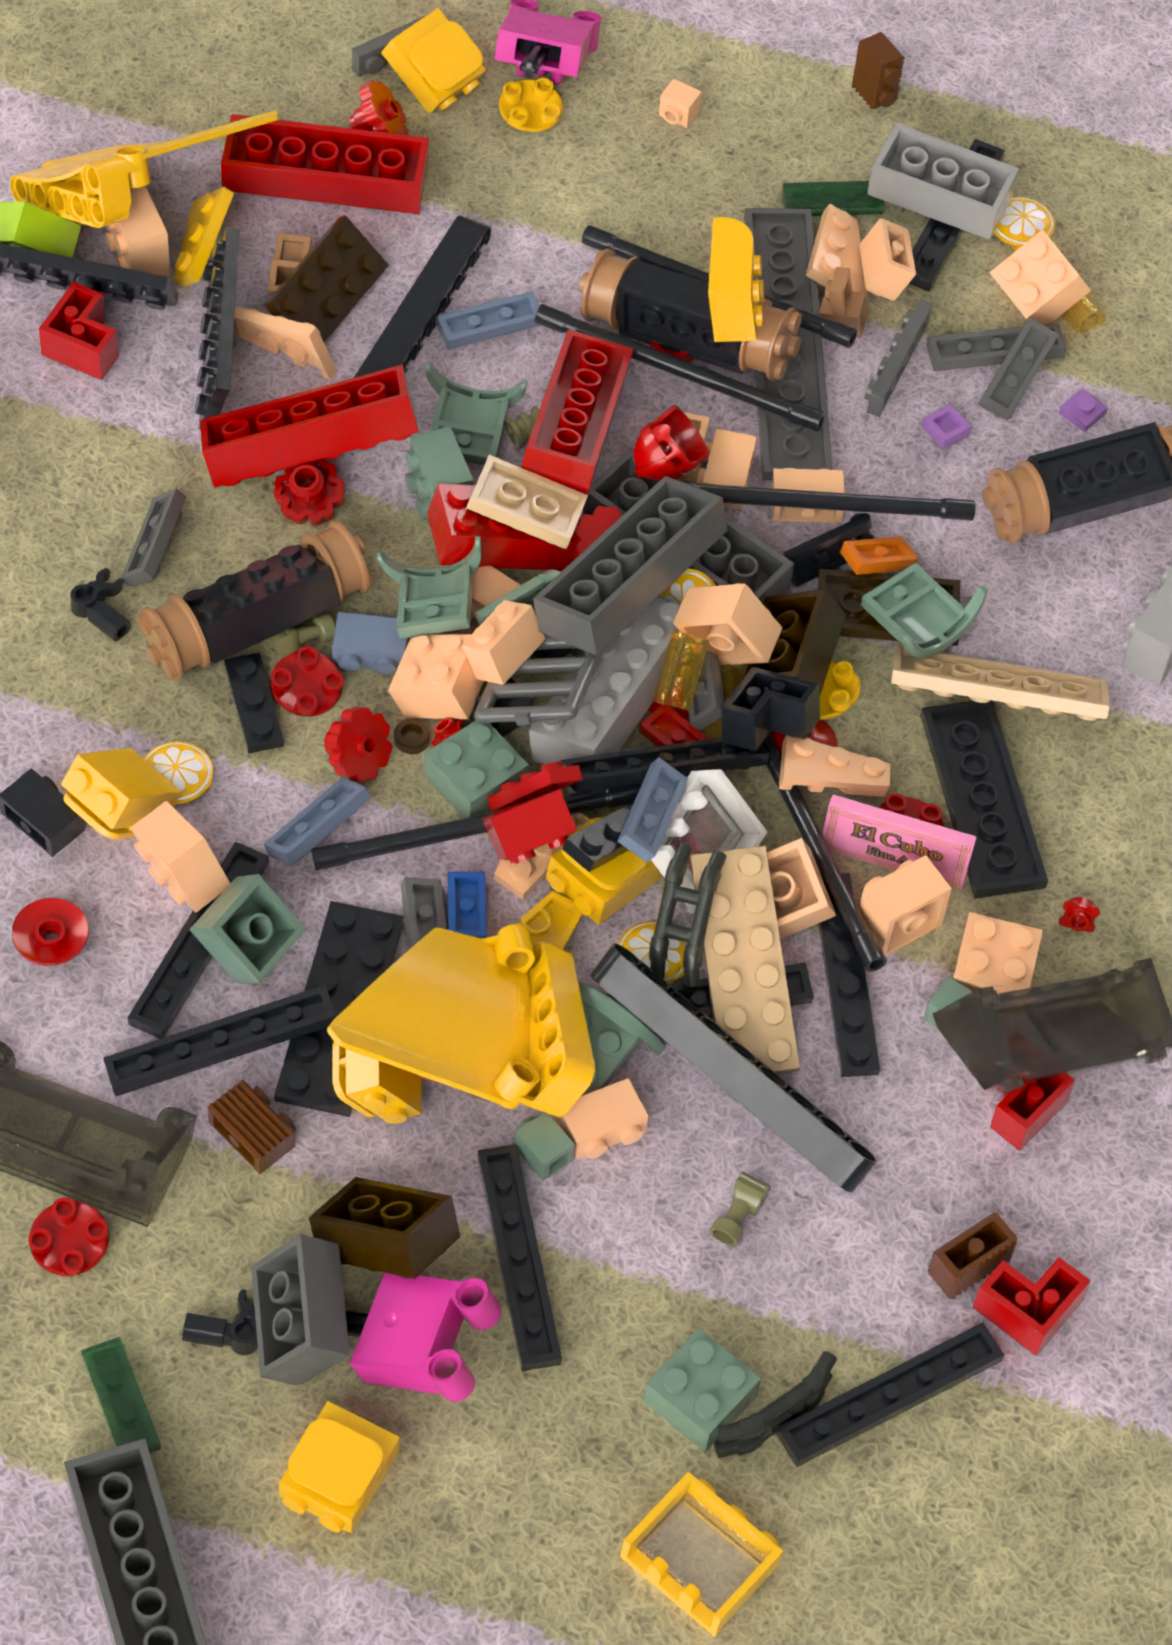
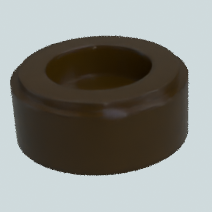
[394,719,430,754]

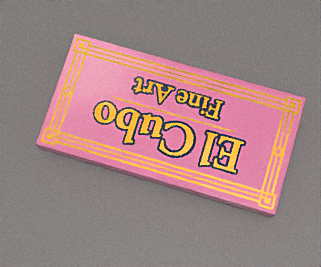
[822,795,977,890]

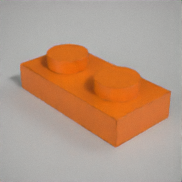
[840,536,919,575]

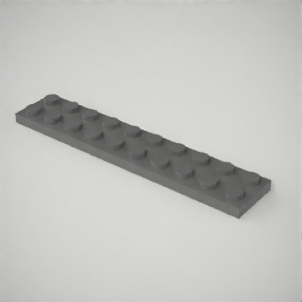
[744,208,833,480]

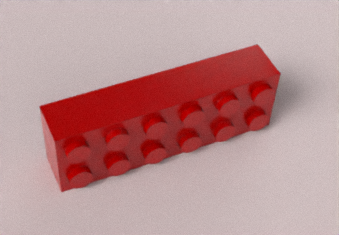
[221,114,429,214]
[521,329,634,500]
[200,365,419,488]

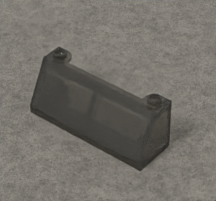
[933,958,1172,1093]
[0,1041,197,1227]

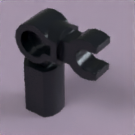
[70,568,131,642]
[182,1289,258,1355]

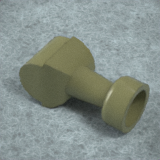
[264,613,335,658]
[709,1172,771,1247]

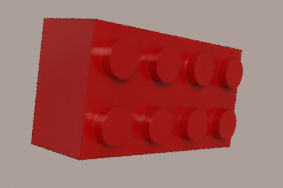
[427,483,580,571]

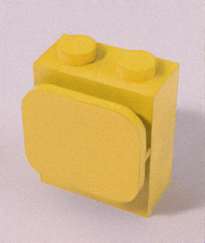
[381,8,486,114]
[61,747,181,840]
[545,812,661,926]
[333,1042,422,1124]
[279,1401,400,1534]

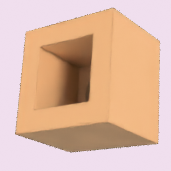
[659,78,702,128]

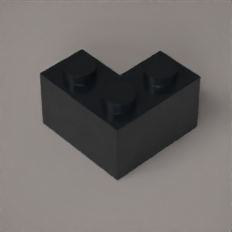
[721,667,820,751]

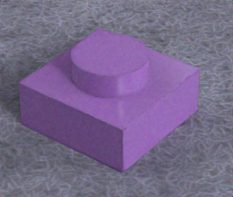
[1059,388,1108,432]
[922,404,971,450]

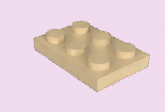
[467,455,588,549]

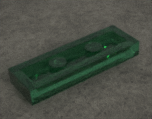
[782,181,885,216]
[81,1337,161,1453]

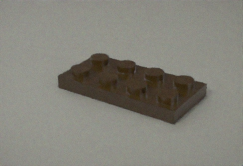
[264,215,389,342]
[817,569,960,646]

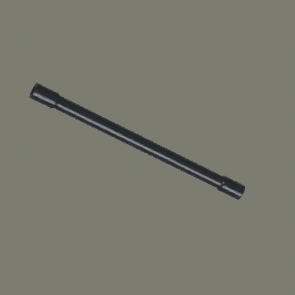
[582,225,857,348]
[535,304,825,432]
[681,481,976,521]
[762,731,887,972]
[311,784,641,871]

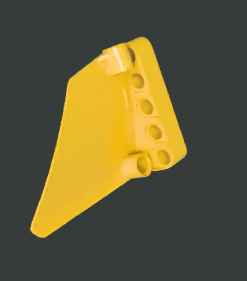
[10,110,278,228]
[327,924,595,1118]

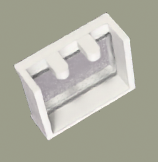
[651,769,767,914]

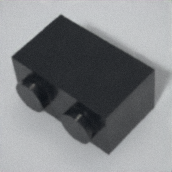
[0,768,85,857]

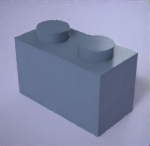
[332,612,409,675]

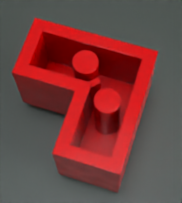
[39,281,119,380]
[482,789,577,864]
[984,1033,1075,1151]
[973,1257,1091,1356]

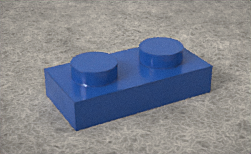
[447,871,487,939]

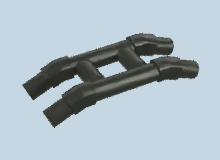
[649,843,727,987]
[714,1351,837,1458]

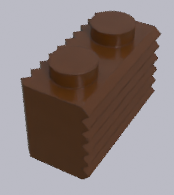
[852,32,905,109]
[208,1080,296,1175]
[927,1212,1017,1299]

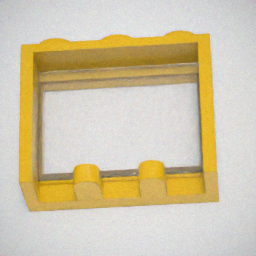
[620,1472,784,1637]

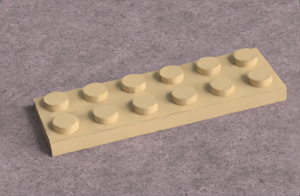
[891,645,1110,721]
[689,846,800,1074]

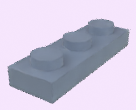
[436,291,540,350]
[617,757,688,863]
[264,777,370,866]

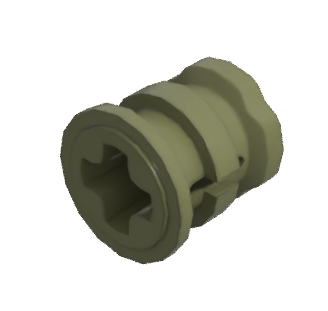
[505,406,540,449]

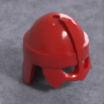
[633,405,710,481]

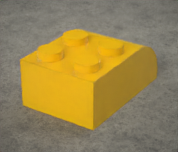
[708,217,764,342]

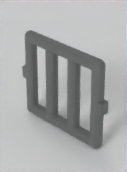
[474,635,603,726]

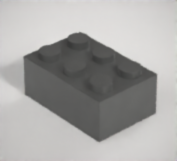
[251,1234,350,1385]

